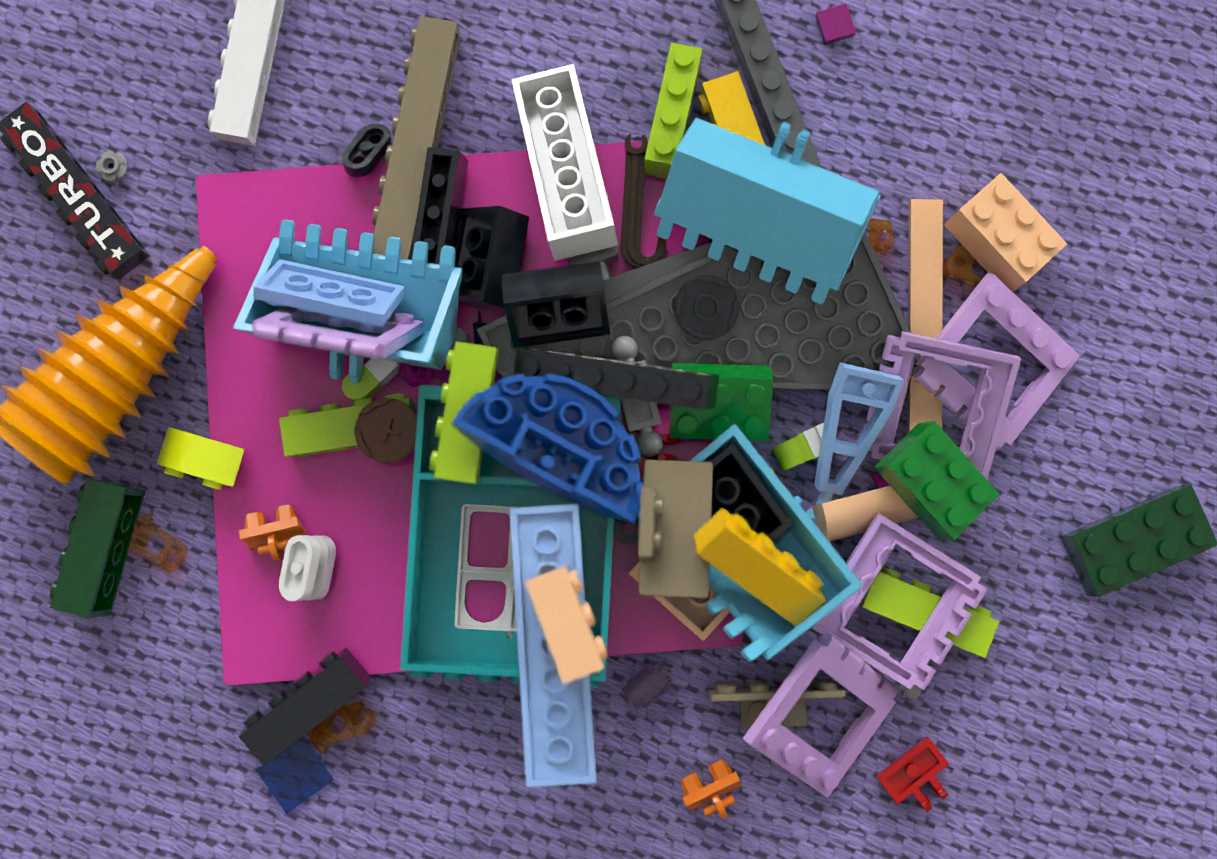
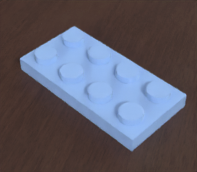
[253,259,404,327]

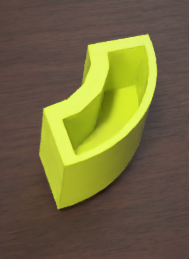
[156,427,245,490]

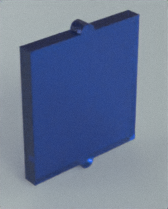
[256,736,334,814]

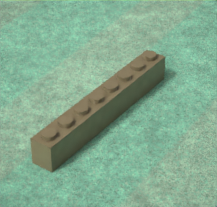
[372,16,461,260]

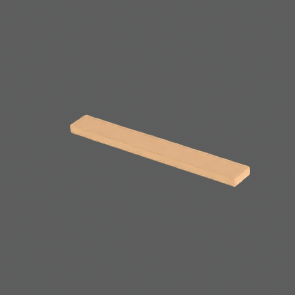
[908,199,943,433]

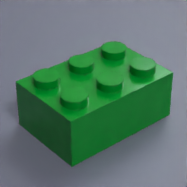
[669,363,773,441]
[874,420,1000,540]

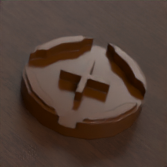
[354,398,417,464]

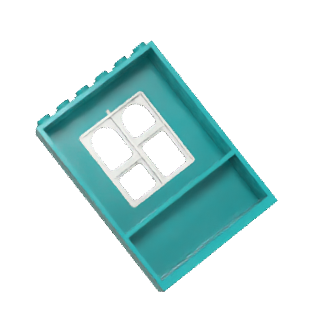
[400,385,621,687]

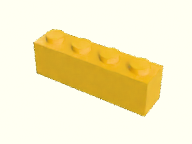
[697,71,765,145]
[694,508,826,627]

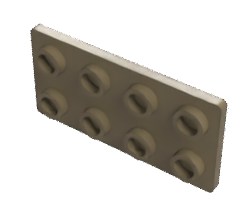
[638,460,713,598]
[707,679,846,728]

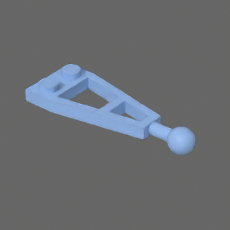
[806,363,904,528]

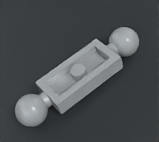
[612,336,663,457]

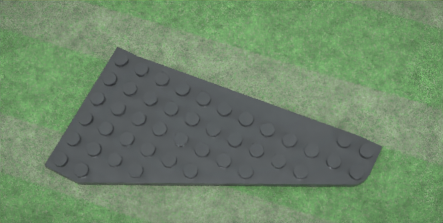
[477,232,921,390]

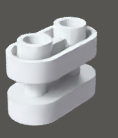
[279,535,336,601]

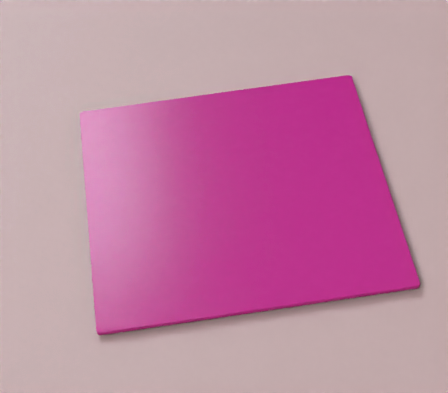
[196,141,742,685]

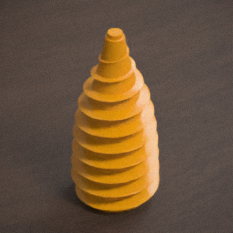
[0,246,218,485]

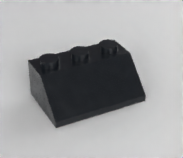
[454,206,529,311]
[501,261,611,348]
[710,443,794,547]

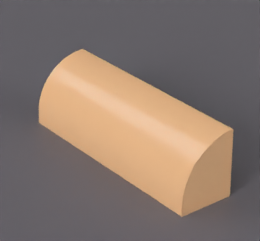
[812,486,919,542]

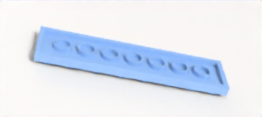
[510,504,596,787]

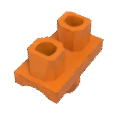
[239,504,307,562]
[681,759,742,820]

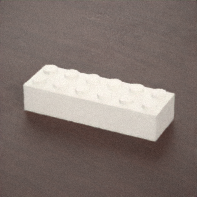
[511,64,618,261]

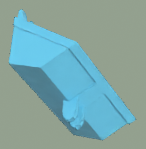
[654,118,881,304]
[233,219,462,383]
[637,424,863,662]

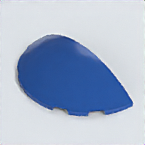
[451,374,644,524]

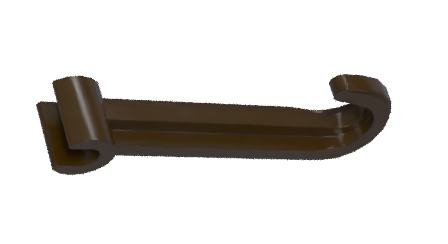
[621,134,666,268]

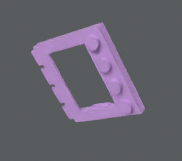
[914,273,1080,451]
[252,306,424,358]
[864,331,1021,479]
[812,513,988,690]
[743,633,898,798]

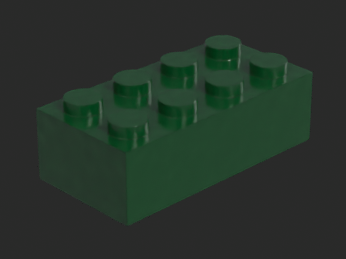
[50,478,146,618]
[1060,484,1217,597]

